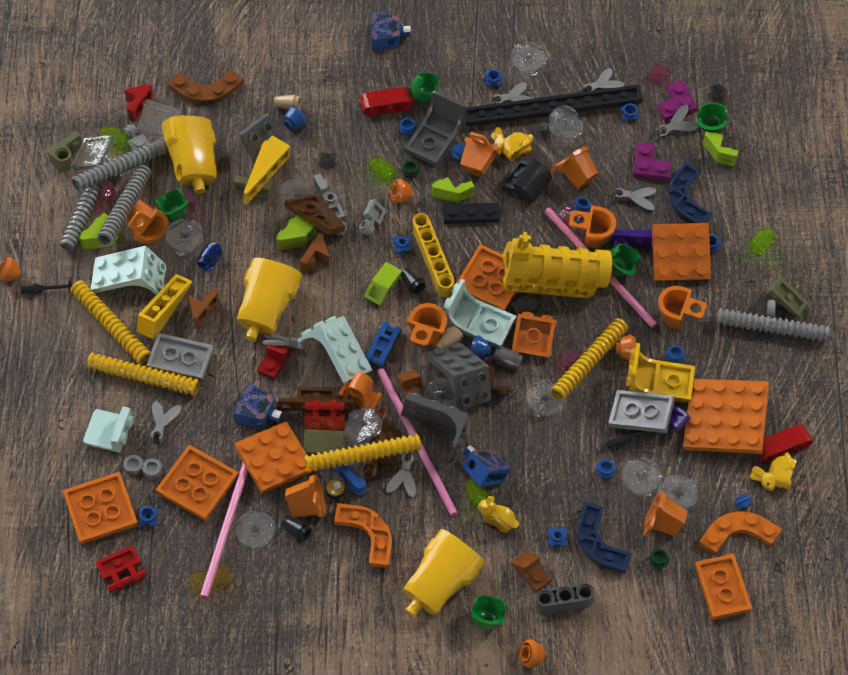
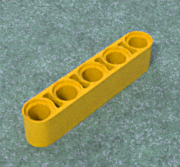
[413,213,454,298]

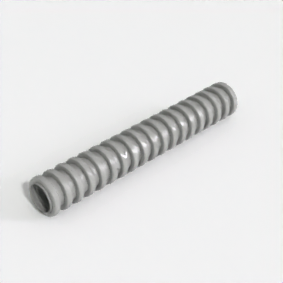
[72,137,169,192]
[59,156,111,251]
[97,165,151,245]
[716,308,830,343]

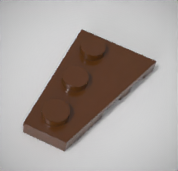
[284,193,345,235]

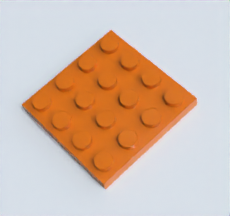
[683,379,770,454]

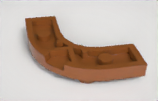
[167,70,244,104]

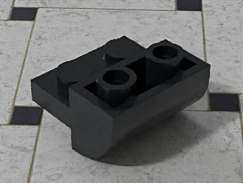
[500,158,553,203]

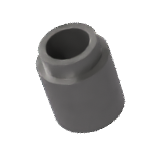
[493,347,523,370]

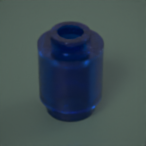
[197,242,223,271]

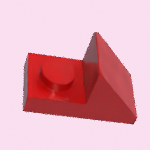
[124,84,154,122]
[257,345,293,381]

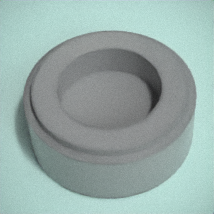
[767,300,775,318]
[123,455,143,476]
[142,458,162,479]

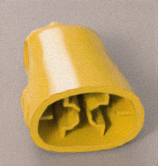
[161,115,217,194]
[237,258,303,342]
[403,529,486,618]

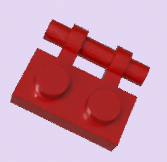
[305,400,345,432]
[95,545,147,593]

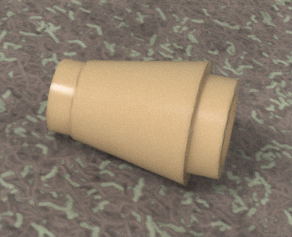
[274,94,302,110]
[435,326,463,348]

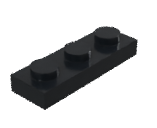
[443,203,500,224]

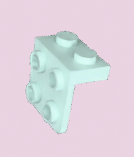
[83,406,134,453]

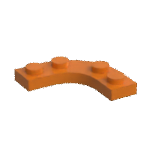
[334,503,392,568]
[698,511,782,555]

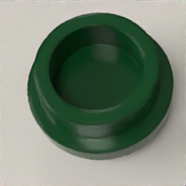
[402,160,420,178]
[649,549,669,569]

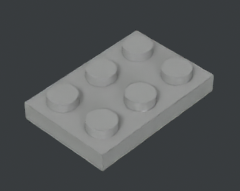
[147,333,214,382]
[608,390,675,433]

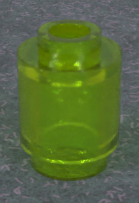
[99,125,128,148]
[368,156,396,181]
[749,227,776,255]
[463,478,488,509]

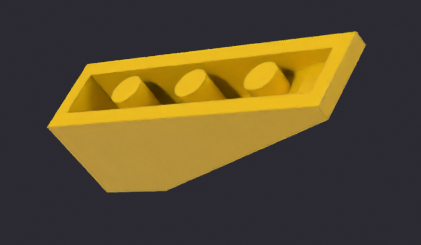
[244,136,290,205]
[136,274,192,339]

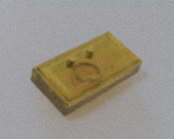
[188,563,233,596]

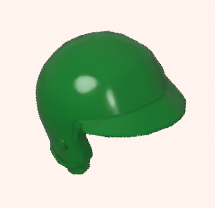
[410,73,442,103]
[697,103,728,133]
[155,188,188,222]
[610,243,640,276]
[470,595,506,630]

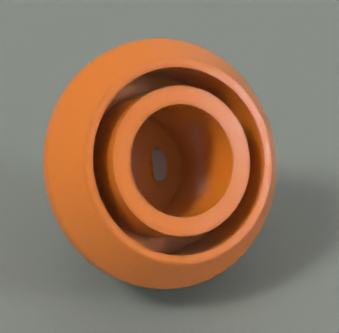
[390,179,413,204]
[0,257,21,282]
[615,335,636,360]
[519,639,545,668]

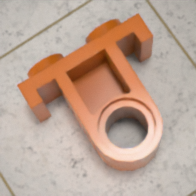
[338,372,382,412]

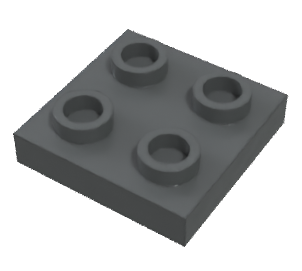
[238,113,283,164]

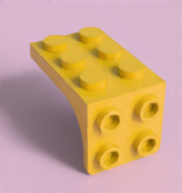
[626,343,695,403]

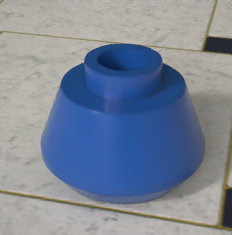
[283,107,307,131]
[470,335,491,360]

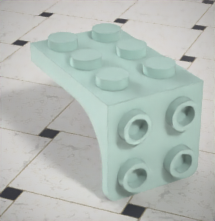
[91,246,166,295]
[444,279,516,349]
[297,316,372,383]

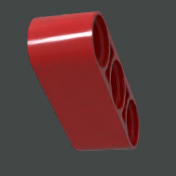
[360,87,414,116]
[758,424,813,464]

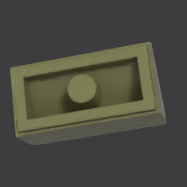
[304,429,344,454]

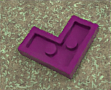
[657,80,698,122]
[633,142,672,181]

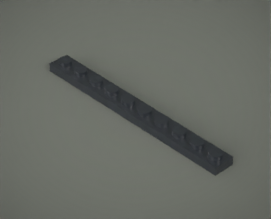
[465,84,643,127]

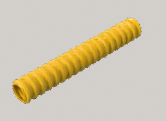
[70,280,151,364]
[551,318,628,401]
[87,352,199,396]
[304,434,421,473]

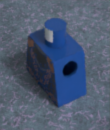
[371,13,411,51]
[233,383,283,428]
[463,446,512,487]

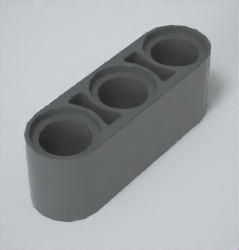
[535,583,595,614]

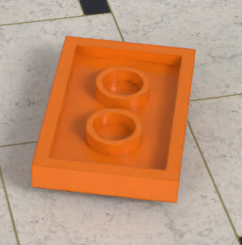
[694,554,752,620]

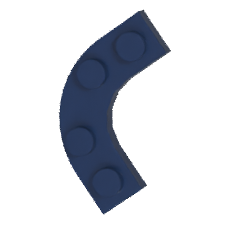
[669,161,712,223]
[577,501,632,574]

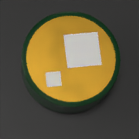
[326,478,346,499]

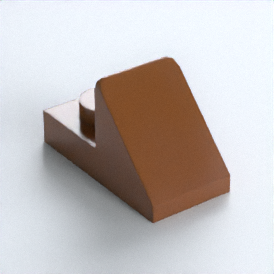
[300,233,329,274]
[188,288,219,329]
[396,369,427,399]
[511,551,552,593]

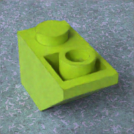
[79,213,123,249]
[276,214,317,250]

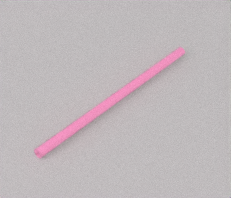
[545,207,657,328]
[377,368,458,516]
[200,463,248,599]

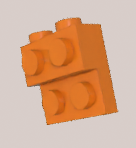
[512,312,556,358]

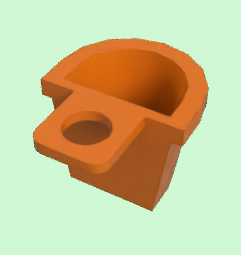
[460,132,501,177]
[550,146,599,190]
[126,200,169,244]
[569,205,616,248]
[658,286,707,331]
[407,303,447,346]
[285,475,326,517]
[643,491,688,537]

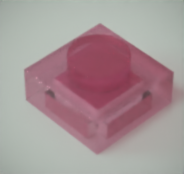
[646,62,671,86]
[101,180,117,206]
[182,188,199,213]
[558,206,581,223]
[560,349,581,370]

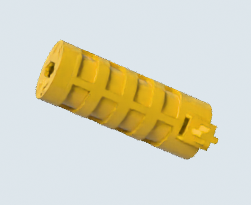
[502,232,612,298]

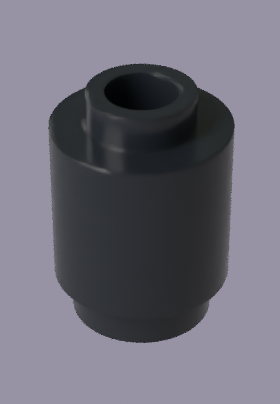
[511,294,540,317]

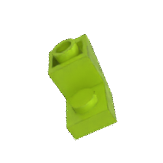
[703,131,738,167]
[431,177,475,203]
[364,262,403,306]

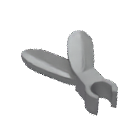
[583,68,625,92]
[492,82,533,103]
[656,105,699,137]
[614,187,656,211]
[263,334,306,349]
[151,402,181,443]
[386,453,416,498]

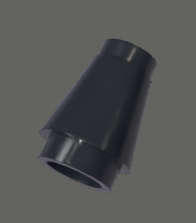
[400,268,426,294]
[281,516,312,542]

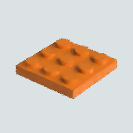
[652,223,711,281]
[456,244,517,311]
[234,421,314,494]
[155,445,239,522]
[62,472,138,545]

